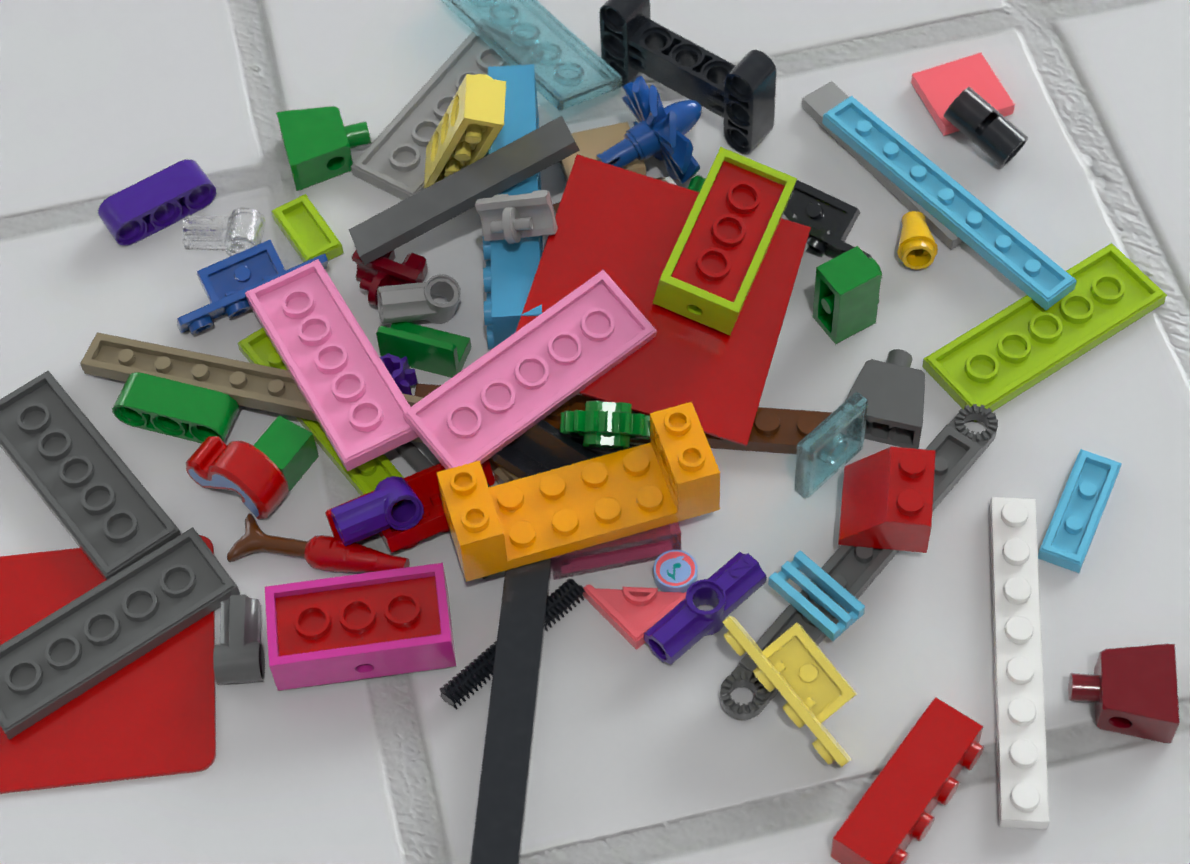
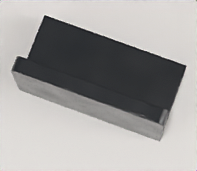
[492,419,599,479]

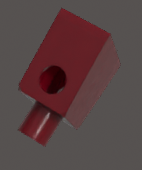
[1068,644,1180,743]

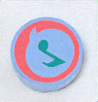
[653,550,697,593]

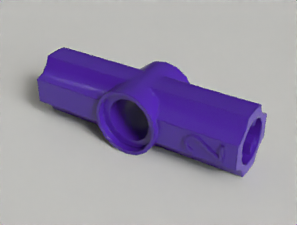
[644,552,767,665]

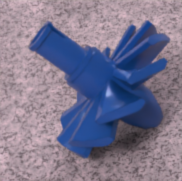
[596,76,702,184]

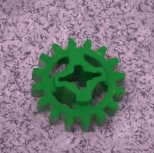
[560,401,650,449]

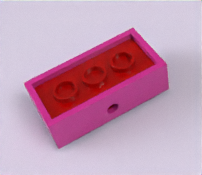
[265,563,456,691]

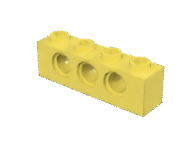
[424,74,506,188]

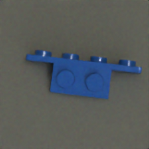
[177,239,329,334]

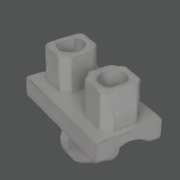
[475,189,558,244]

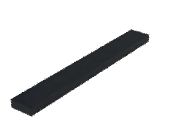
[470,557,553,864]

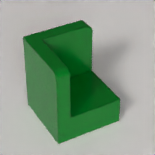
[253,415,319,491]

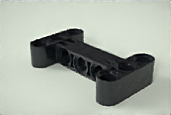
[599,0,777,154]

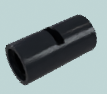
[944,87,1028,167]

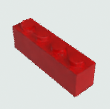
[830,697,984,864]

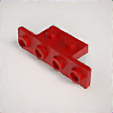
[325,459,495,553]

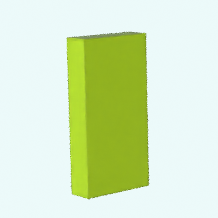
[271,194,344,262]

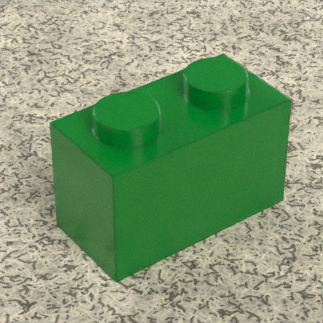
[812,246,882,344]

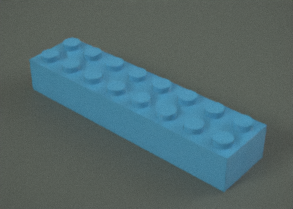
[483,64,543,350]

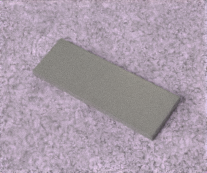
[351,21,544,200]

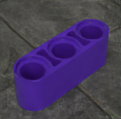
[98,159,216,246]

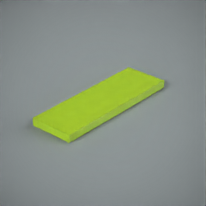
[922,243,1167,422]

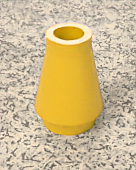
[897,211,938,270]

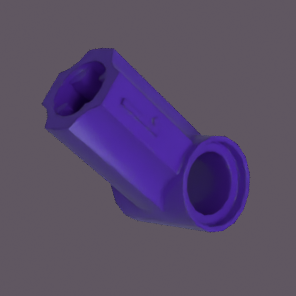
[330,476,424,546]

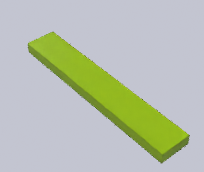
[237,327,404,496]

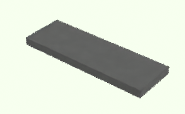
[0,371,181,581]
[0,527,240,740]

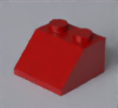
[838,447,936,553]

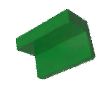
[376,322,472,378]

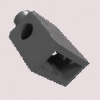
[840,349,925,449]

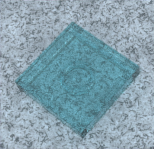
[794,392,868,499]

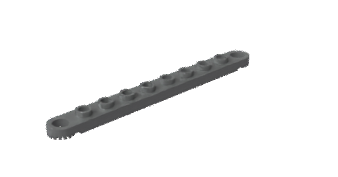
[720,404,998,720]

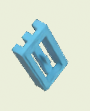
[768,550,865,641]

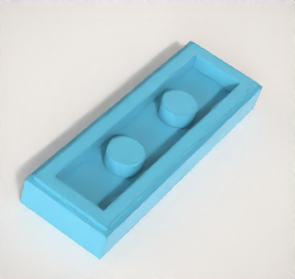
[1038,449,1122,573]

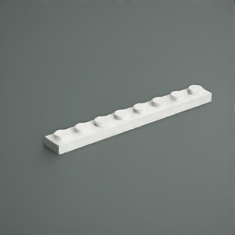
[990,497,1050,830]

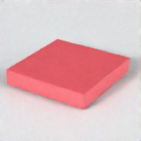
[911,52,1015,136]

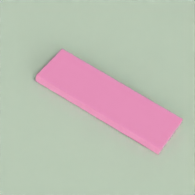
[245,259,419,471]
[403,270,657,470]

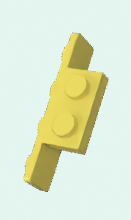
[723,616,857,767]

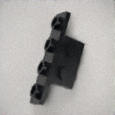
[783,180,872,258]

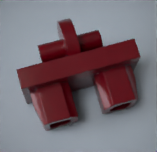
[352,250,428,307]

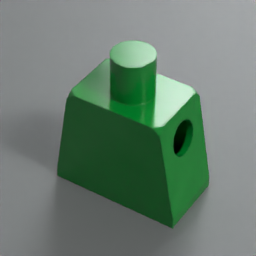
[276,106,371,191]

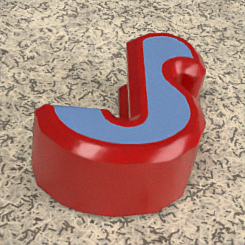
[186,436,289,520]

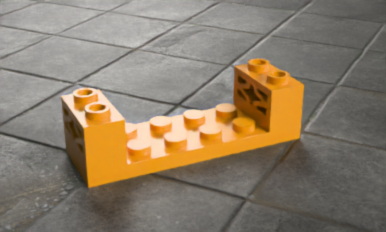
[436,402,720,582]

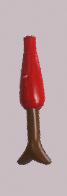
[227,513,410,573]

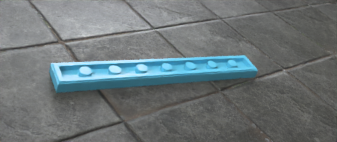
[822,96,1077,310]

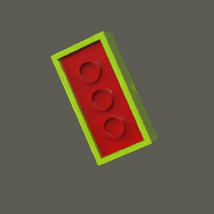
[653,147,797,335]

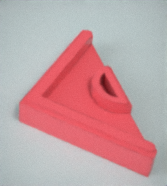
[583,584,687,650]

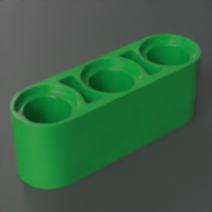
[112,372,239,444]

